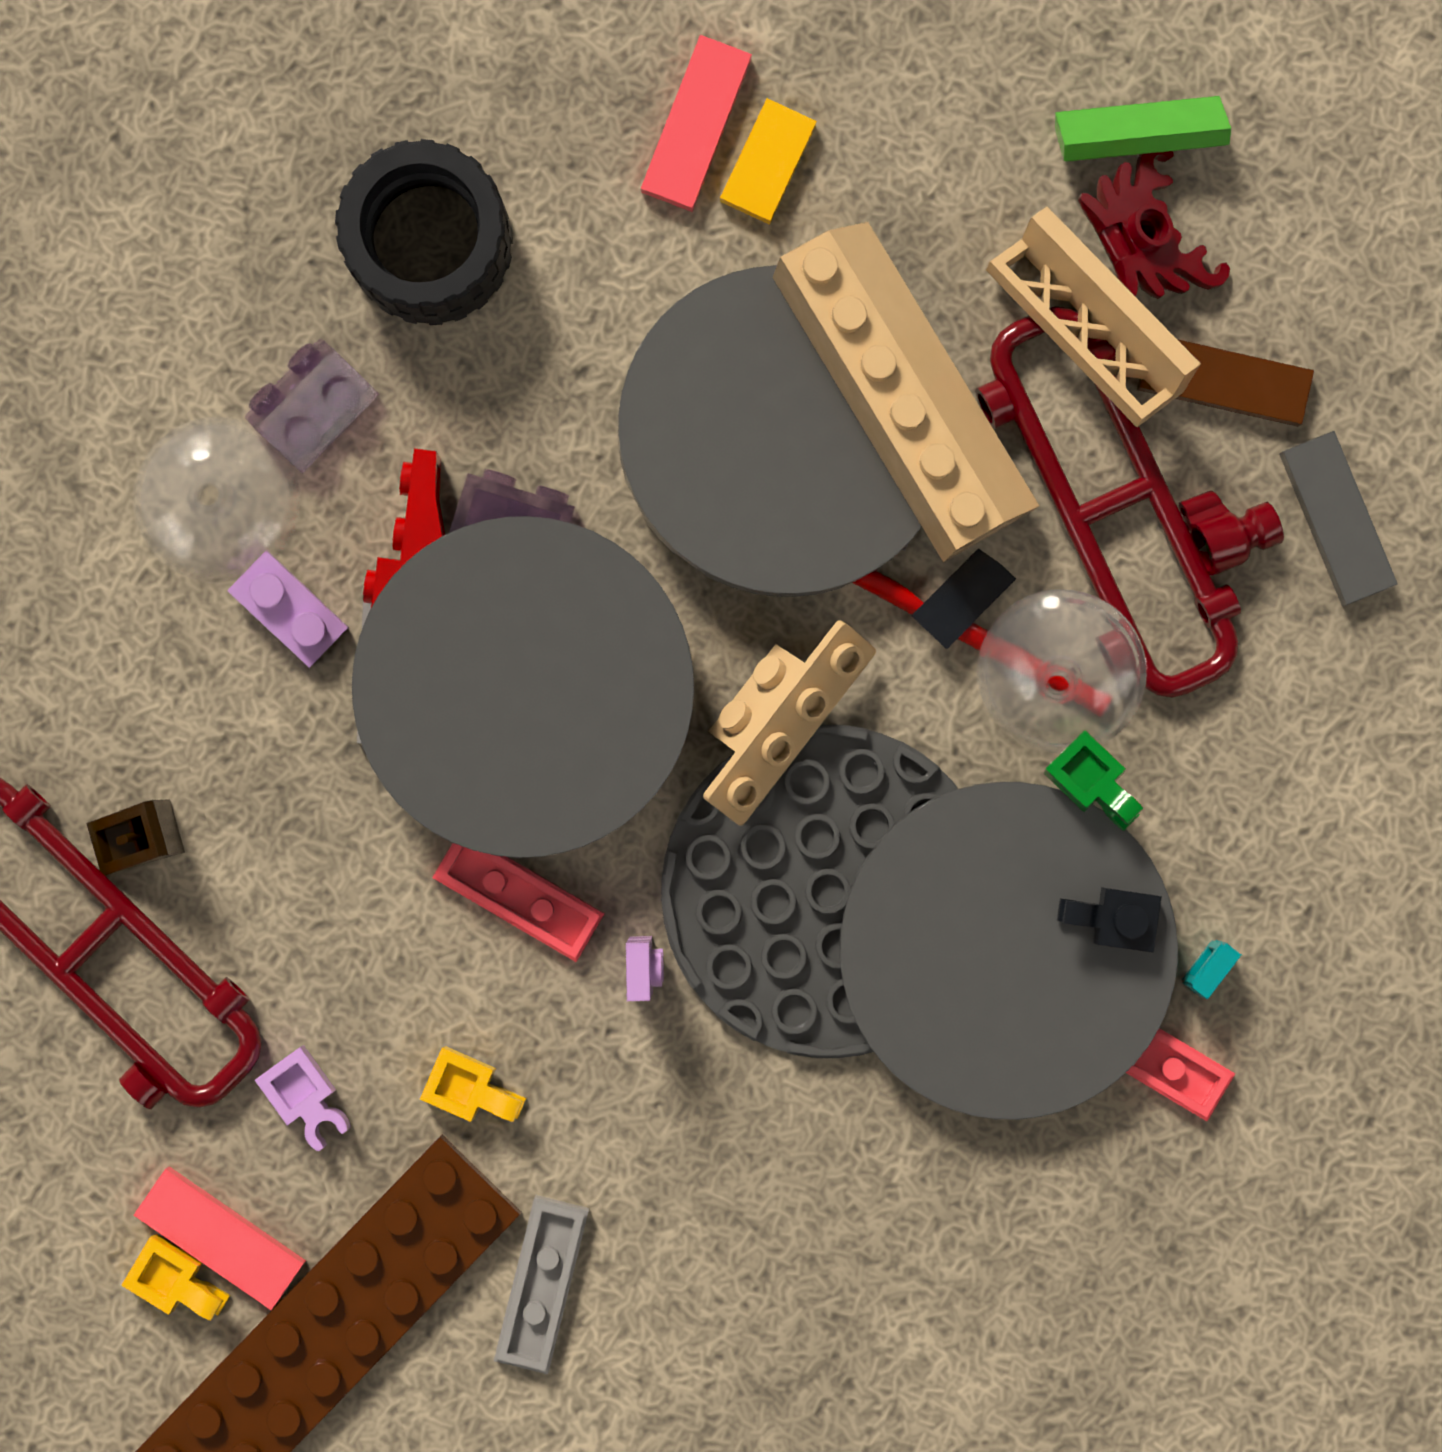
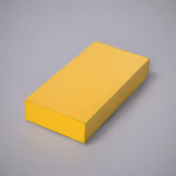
[720,98,817,225]

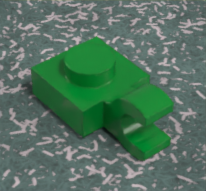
[1044,730,1143,831]

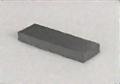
[1279,431,1398,606]

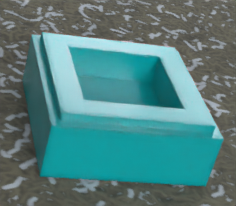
[1182,940,1242,1000]

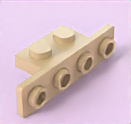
[703,620,876,826]

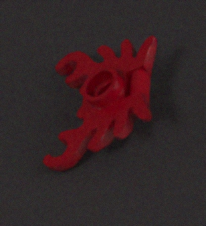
[1078,151,1230,299]

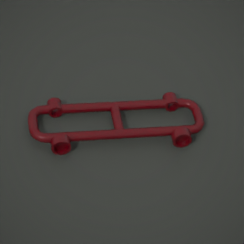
[975,306,1241,698]
[0,778,262,1110]

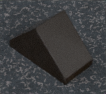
[86,799,185,875]

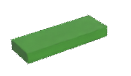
[1055,96,1231,162]

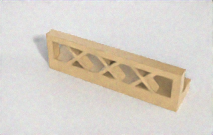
[986,207,1201,427]

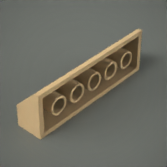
[772,222,1039,563]

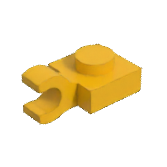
[420,1046,527,1122]
[121,1234,231,1321]

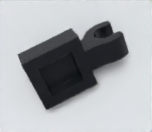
[1057,887,1162,953]

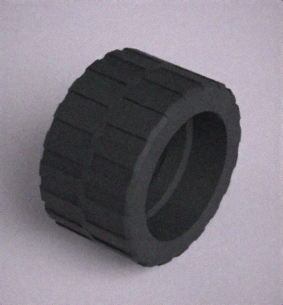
[335,139,513,326]

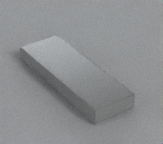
[494,1195,589,1374]

